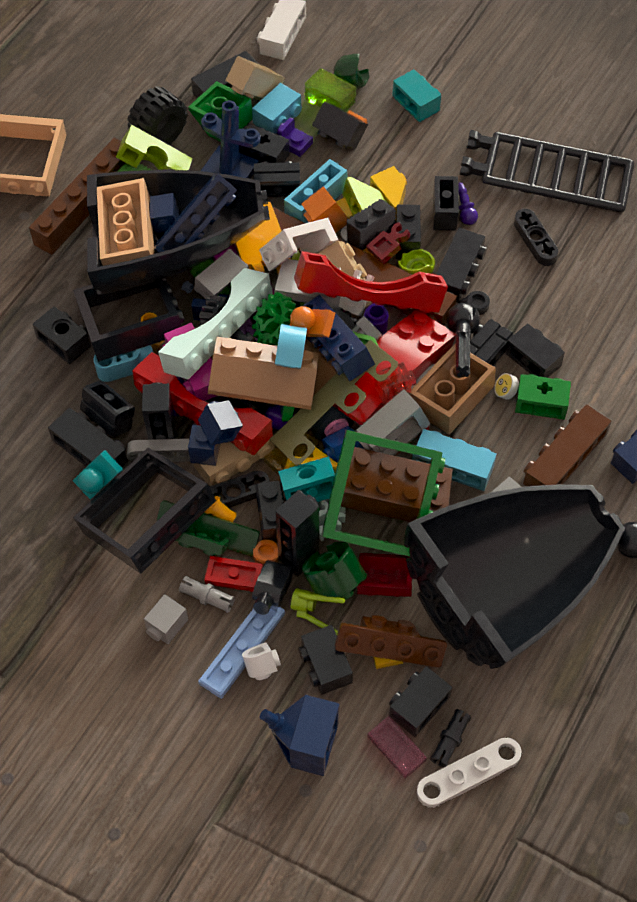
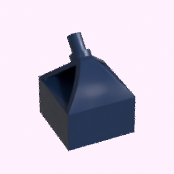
[260,695,339,776]

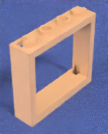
[0,114,66,196]

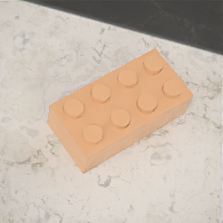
[97,178,155,266]

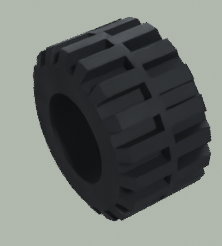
[127,86,188,145]

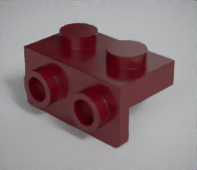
[357,553,412,597]

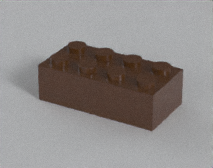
[341,447,453,522]

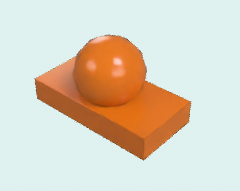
[290,306,335,337]

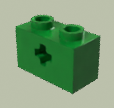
[515,374,571,420]

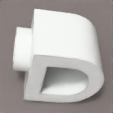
[242,642,281,680]

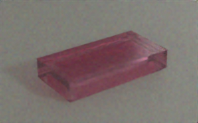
[367,716,427,779]

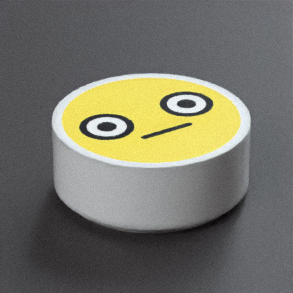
[494,373,519,400]

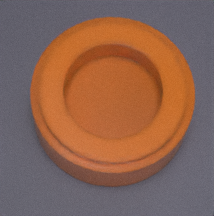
[253,540,278,566]

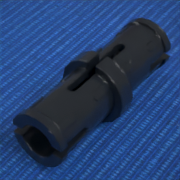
[430,709,471,768]

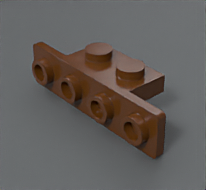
[335,615,447,668]

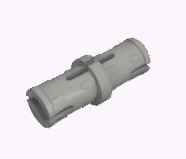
[179,576,235,613]

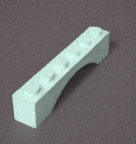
[158,268,273,379]

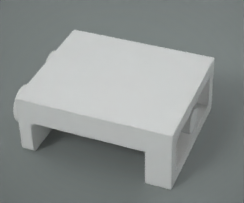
[259,218,338,271]

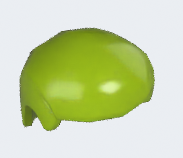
[398,249,435,275]

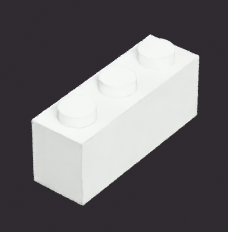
[257,0,306,60]

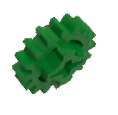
[252,292,296,346]

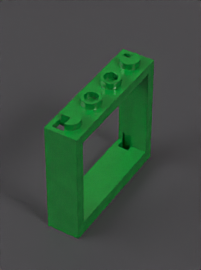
[322,430,445,556]

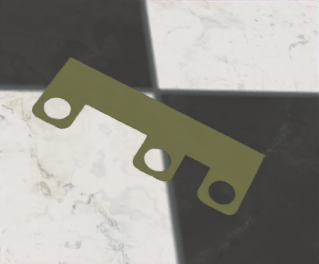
[270,340,398,465]

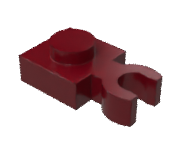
[366,222,411,265]

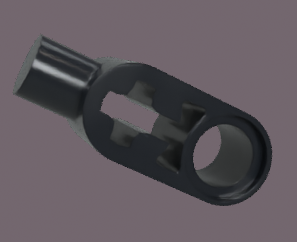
[252,560,294,615]

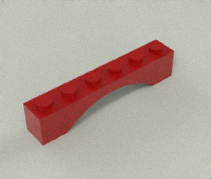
[294,251,448,313]
[132,352,273,456]

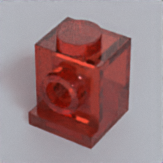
[374,362,416,406]

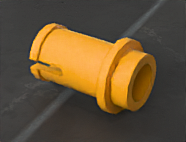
[205,496,236,522]

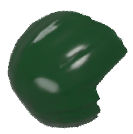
[333,54,369,90]

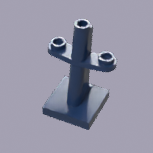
[201,101,261,179]

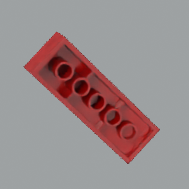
[333,309,456,426]

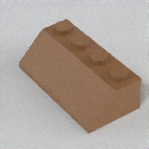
[208,337,319,410]

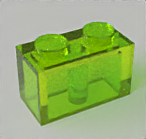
[305,68,356,112]

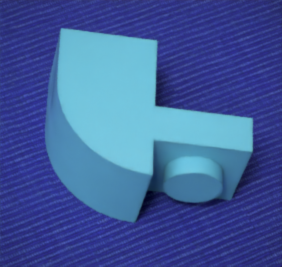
[275,324,307,369]

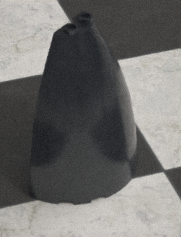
[87,169,270,295]
[404,485,625,669]

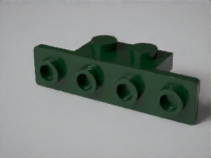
[156,500,260,557]

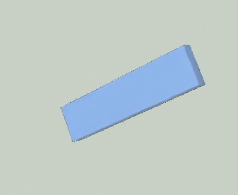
[198,606,285,699]

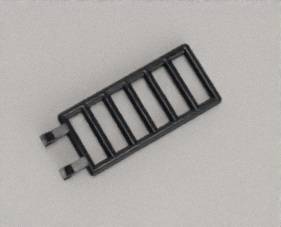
[460,130,634,212]

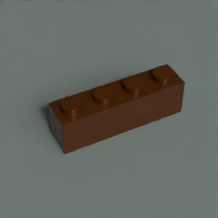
[523,404,612,487]

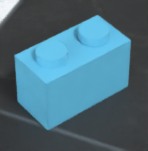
[252,83,302,134]

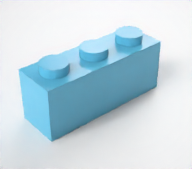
[284,159,347,223]
[412,429,497,491]

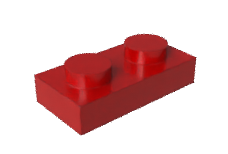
[204,556,263,592]

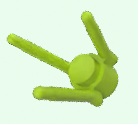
[291,588,345,635]

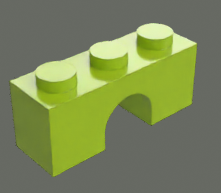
[116,125,192,170]

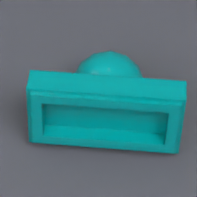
[73,450,123,499]

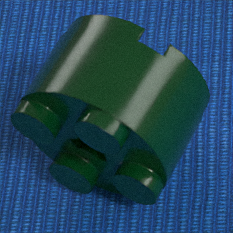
[302,541,367,603]

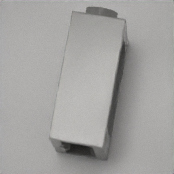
[356,389,430,456]

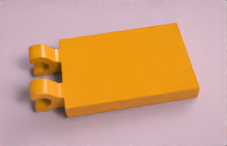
[235,202,291,275]

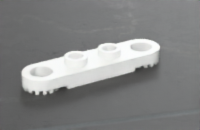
[417,738,521,808]

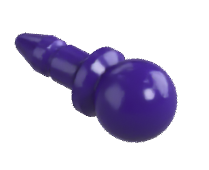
[458,182,478,225]

